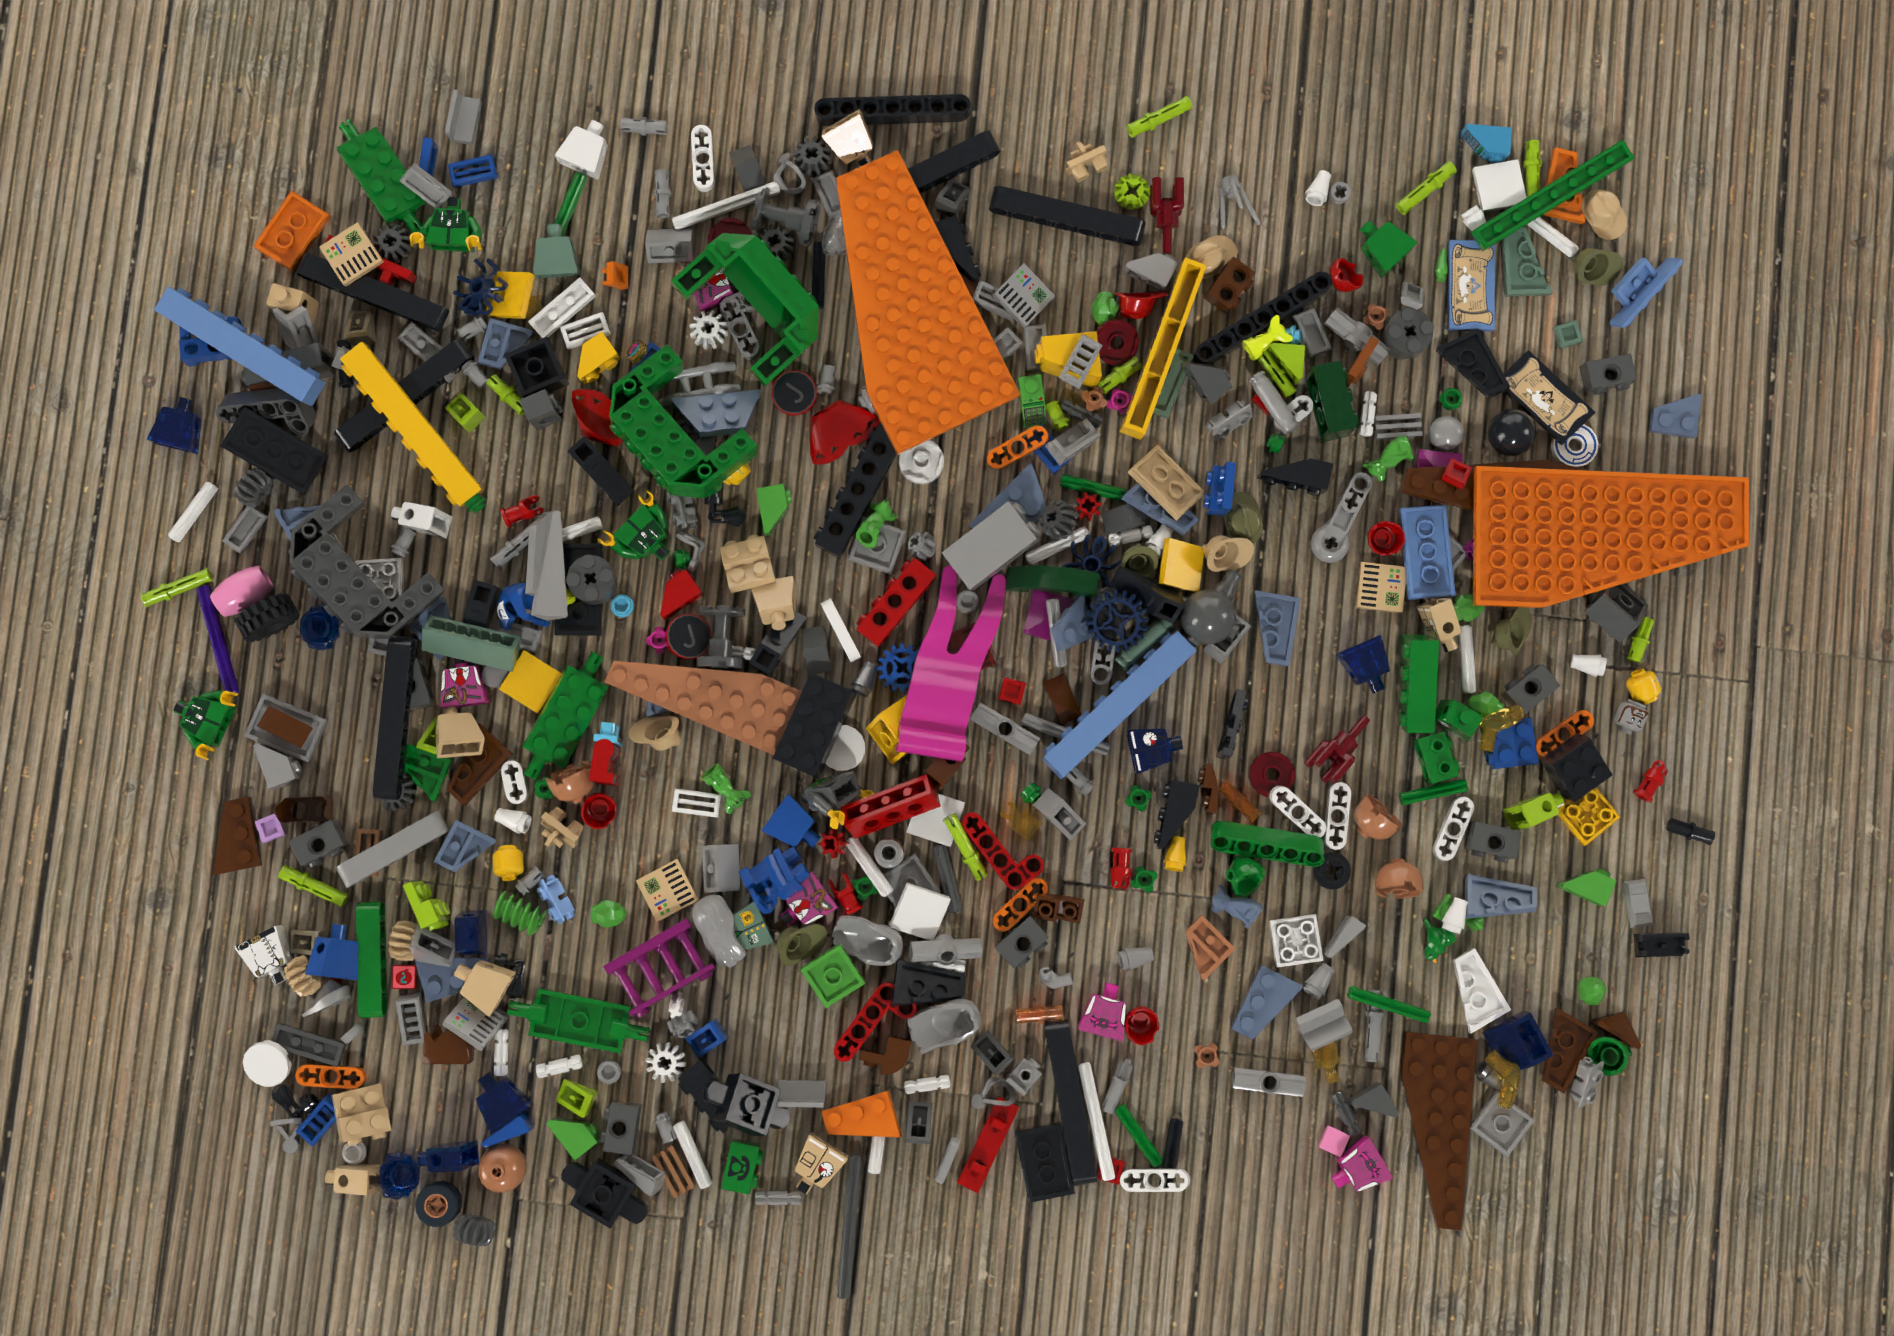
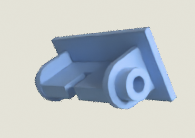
[537,875,575,925]

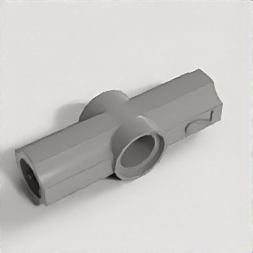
[1324,307,1391,366]
[970,702,1040,756]
[909,934,982,966]
[1231,1067,1306,1097]

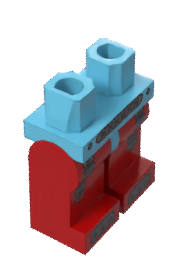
[589,722,624,786]

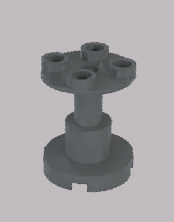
[751,187,820,246]
[696,605,745,670]

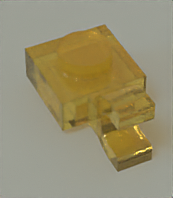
[1311,1042,1341,1084]

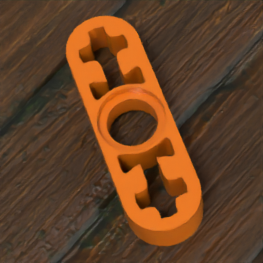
[987,425,1049,469]
[1535,710,1594,758]
[992,878,1048,932]
[295,1063,367,1089]

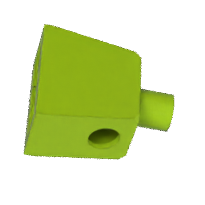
[1502,792,1564,830]

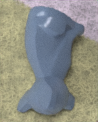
[1211,885,1263,929]

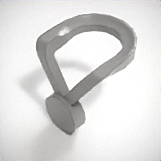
[774,152,806,194]
[676,531,706,573]
[972,1077,1016,1109]
[270,1118,304,1154]

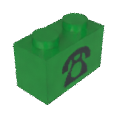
[721,1138,764,1195]

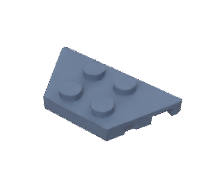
[672,389,760,438]
[968,463,1047,529]

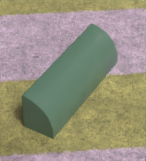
[422,615,521,672]

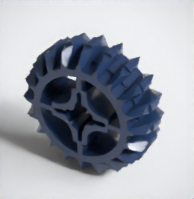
[1085,589,1149,653]

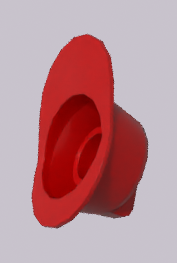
[1114,291,1169,319]

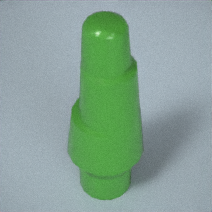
[1435,248,1448,282]

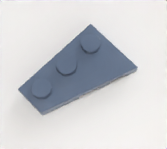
[1121,483,1199,536]
[1254,590,1301,667]
[1465,874,1537,919]
[414,958,491,1003]
[1231,965,1304,1039]

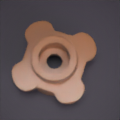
[1363,304,1389,330]
[1081,387,1107,411]
[1194,1043,1219,1068]

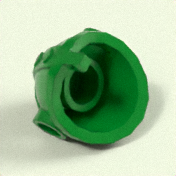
[1226,855,1266,897]
[1588,1037,1632,1076]

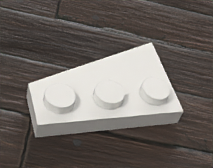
[1453,948,1511,1033]

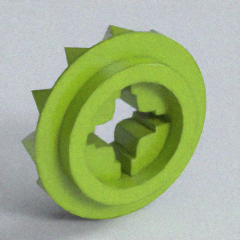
[1114,173,1150,210]

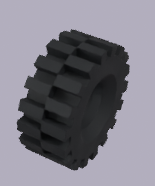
[234,593,300,643]

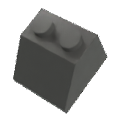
[1585,584,1649,642]

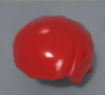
[1329,258,1364,293]
[1367,521,1405,556]
[581,793,617,829]
[1124,1006,1159,1046]

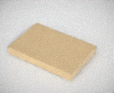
[1127,445,1206,521]

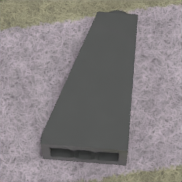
[242,343,335,387]

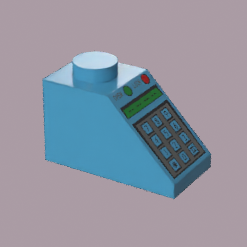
[1461,124,1512,163]

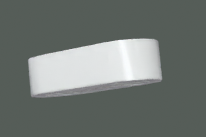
[1274,395,1313,432]
[501,760,529,804]

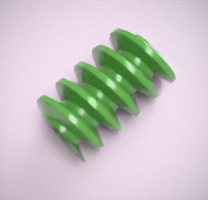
[493,890,548,936]

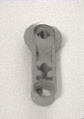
[1311,472,1372,563]
[1090,587,1130,685]

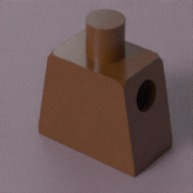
[923,744,970,794]

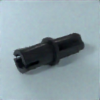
[1666,818,1715,845]

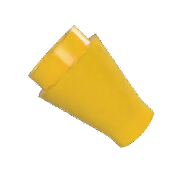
[1163,836,1186,872]

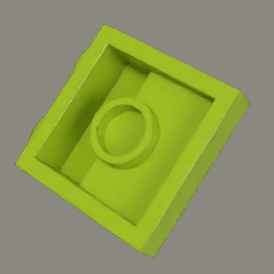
[403,881,450,931]

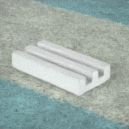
[560,312,611,350]
[672,788,722,818]

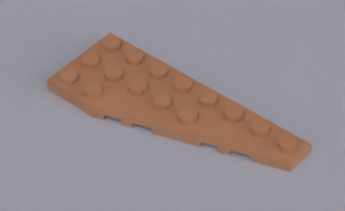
[604,660,802,755]

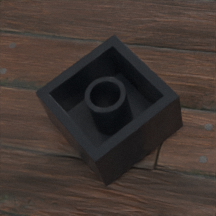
[504,337,570,398]
[1540,733,1612,802]

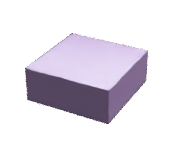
[254,814,287,843]

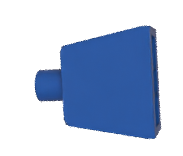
[761,794,821,848]
[305,924,358,980]

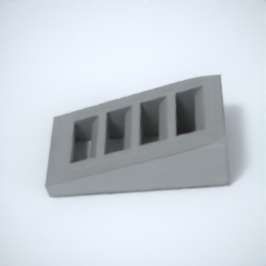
[1059,334,1103,389]
[1203,614,1251,664]
[1322,915,1366,958]
[395,992,426,1045]
[614,1154,666,1197]

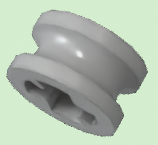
[1329,182,1351,204]

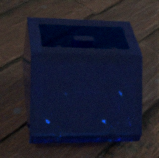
[1482,1011,1554,1075]

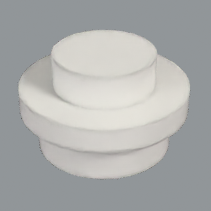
[342,1143,367,1165]

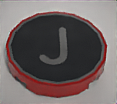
[771,370,817,416]
[665,614,712,660]

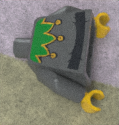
[801,772,875,829]

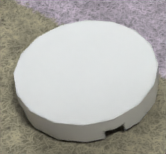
[899,440,944,484]
[826,725,865,771]
[243,1040,292,1087]

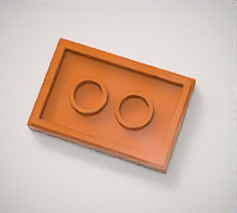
[253,190,331,272]

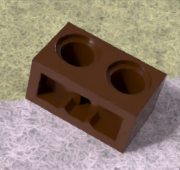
[1203,256,1255,313]

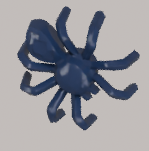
[453,258,508,316]
[1062,535,1122,587]

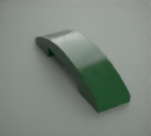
[1006,566,1100,597]

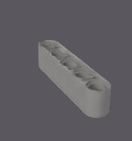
[335,810,450,888]

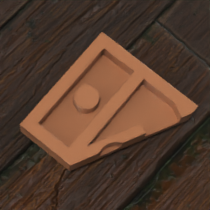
[1185,915,1236,981]

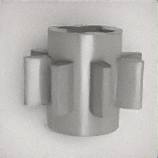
[908,532,936,561]
[667,1008,698,1038]

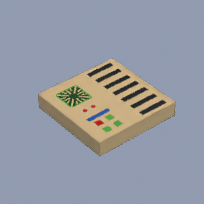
[319,222,384,287]
[1355,562,1406,613]
[636,859,699,922]

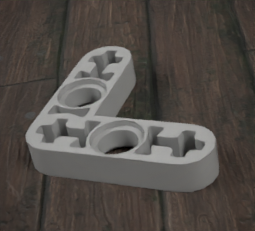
[720,292,760,360]

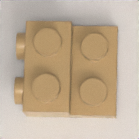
[719,535,776,593]
[331,1083,391,1146]

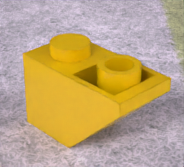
[577,331,621,385]

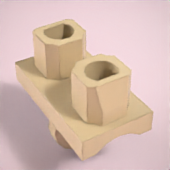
[1065,141,1108,183]
[540,807,583,849]

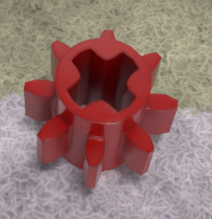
[1074,492,1102,522]
[818,829,850,858]

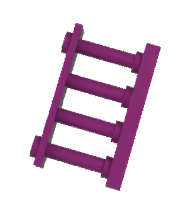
[603,918,715,1018]

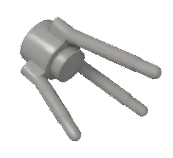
[1218,175,1261,229]

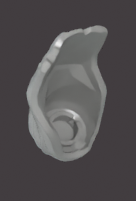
[692,895,746,968]
[832,915,904,966]
[908,998,981,1054]

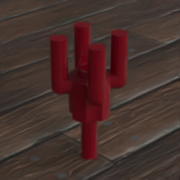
[1150,177,1184,254]
[1304,715,1370,784]

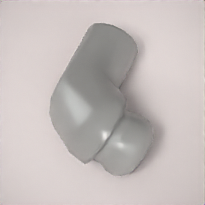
[1039,967,1073,989]

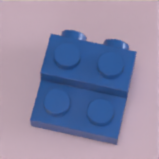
[1203,462,1236,517]
[1481,718,1539,770]

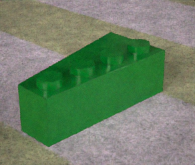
[1399,634,1439,733]

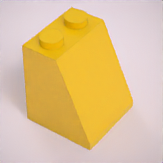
[1034,331,1102,388]
[866,695,909,765]

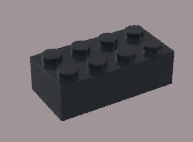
[773,673,857,779]

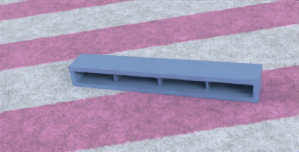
[154,286,326,406]
[1042,630,1197,779]

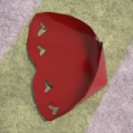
[572,389,624,446]
[809,400,880,465]

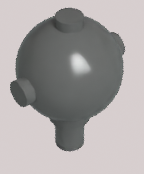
[1180,569,1242,648]

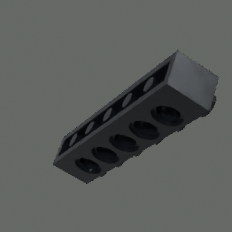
[813,423,897,559]

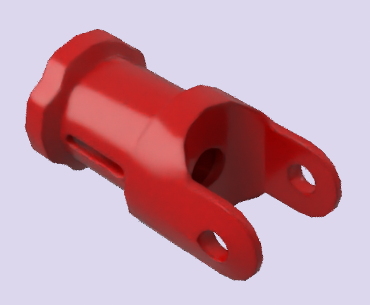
[500,495,544,528]
[1633,760,1668,803]
[1110,848,1132,889]
[828,872,863,916]

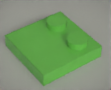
[800,943,866,1008]

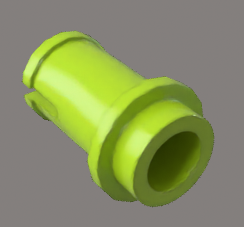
[1045,401,1069,431]

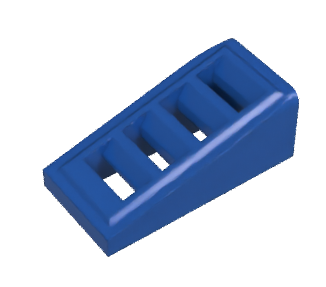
[295,1093,336,1147]
[481,1113,534,1148]

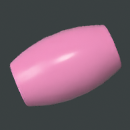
[210,565,274,617]

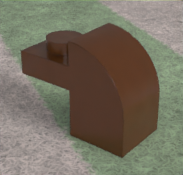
[859,1035,912,1075]

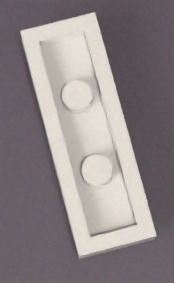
[528,277,596,338]

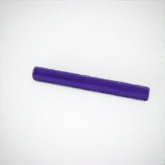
[196,585,239,693]

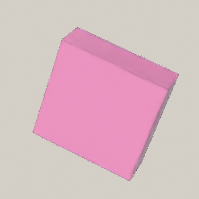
[1318,1125,1350,1157]

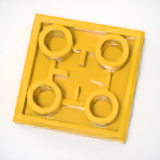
[486,271,535,319]
[1159,538,1204,593]
[499,650,562,714]
[1558,787,1620,846]

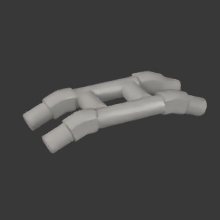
[658,362,740,407]

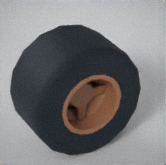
[415,1181,462,1227]

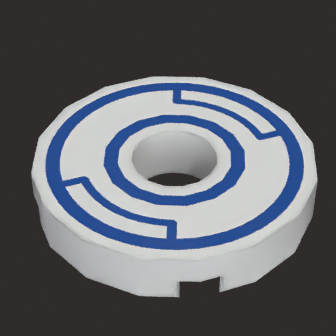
[1551,424,1599,468]

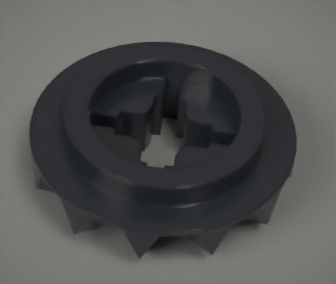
[1313,852,1351,890]

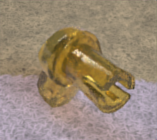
[1479,705,1524,752]
[1484,1050,1520,1109]

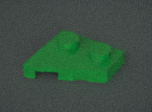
[404,744,453,802]

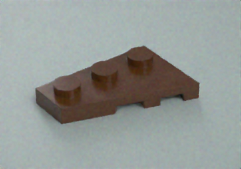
[447,723,513,806]
[213,797,262,875]
[1541,1007,1599,1094]

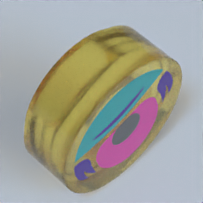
[626,340,647,363]

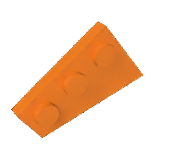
[1544,147,1585,225]
[821,1090,903,1137]

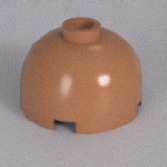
[545,761,594,804]
[1354,795,1402,840]
[1375,858,1424,899]
[478,1144,527,1193]

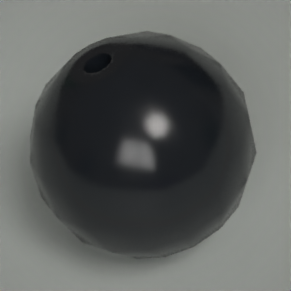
[1487,409,1537,456]

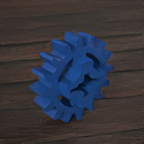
[877,643,919,694]

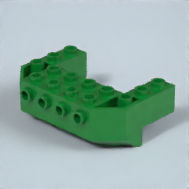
[671,233,819,387]
[610,344,758,498]

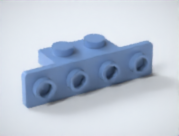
[1609,258,1683,328]

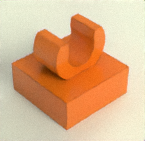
[602,261,628,290]

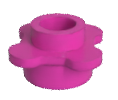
[1107,388,1132,415]
[646,627,667,654]

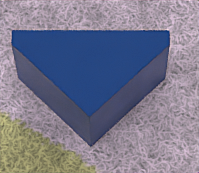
[686,1018,729,1058]

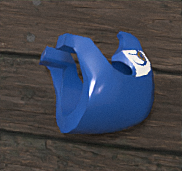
[497,582,550,631]

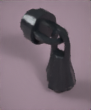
[704,493,747,526]
[494,953,526,999]
[271,1084,319,1118]

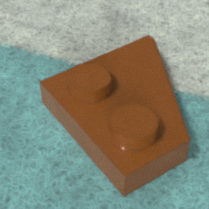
[1345,336,1379,388]

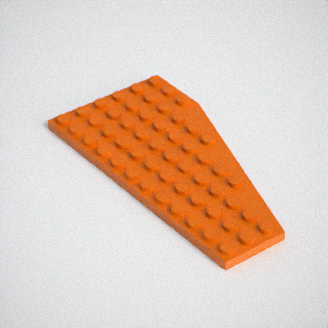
[836,150,1020,455]
[1473,466,1749,608]

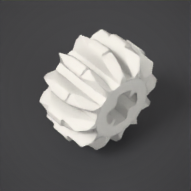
[689,310,728,350]
[645,1042,686,1083]

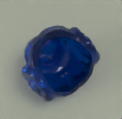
[299,605,341,650]
[378,1152,420,1200]

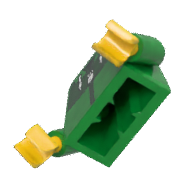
[409,197,482,252]
[598,489,671,561]
[173,690,238,761]

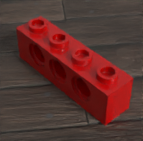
[856,558,936,649]
[841,774,941,839]

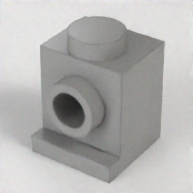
[1005,1057,1042,1096]

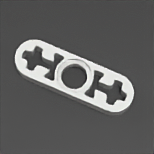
[691,125,715,192]
[820,598,861,662]
[1324,782,1351,850]
[1269,786,1326,838]
[1432,797,1474,861]
[1120,1169,1190,1192]

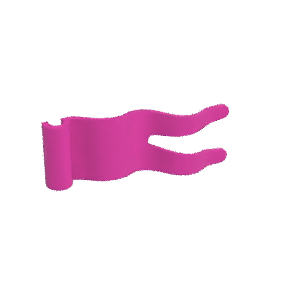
[896,566,1006,762]

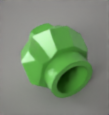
[1092,292,1119,326]
[1453,594,1485,622]
[1468,691,1505,721]
[591,900,627,928]
[1578,977,1607,1005]

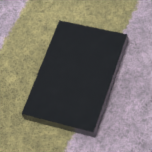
[1014,1122,1075,1203]

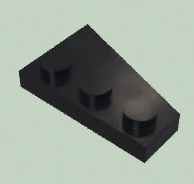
[1436,328,1510,399]
[1216,689,1248,760]
[891,960,966,1007]

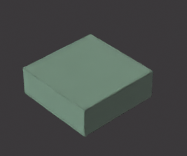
[1552,320,1583,349]

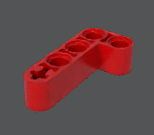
[962,812,1044,890]
[834,982,917,1062]

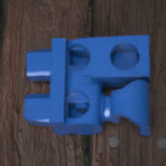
[179,317,242,367]
[739,847,810,914]

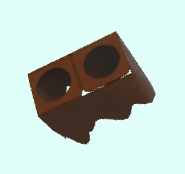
[275,796,333,823]
[423,1024,474,1064]

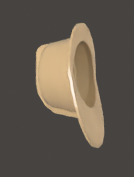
[1581,190,1627,240]
[1186,235,1237,279]
[1202,535,1254,572]
[629,716,681,751]

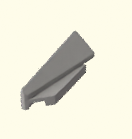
[525,510,568,621]

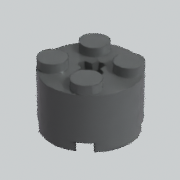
[1382,307,1434,360]
[566,555,618,605]

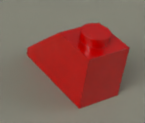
[660,569,704,621]

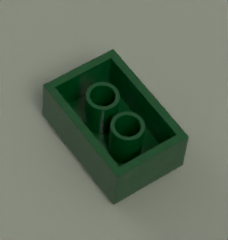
[1305,360,1359,443]

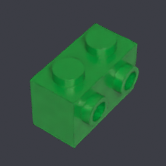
[1413,731,1460,785]

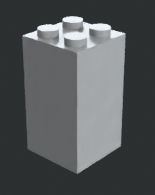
[942,501,1041,590]

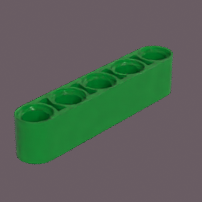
[1211,821,1324,867]
[356,901,387,1018]

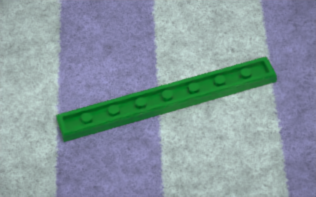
[1471,139,1635,251]

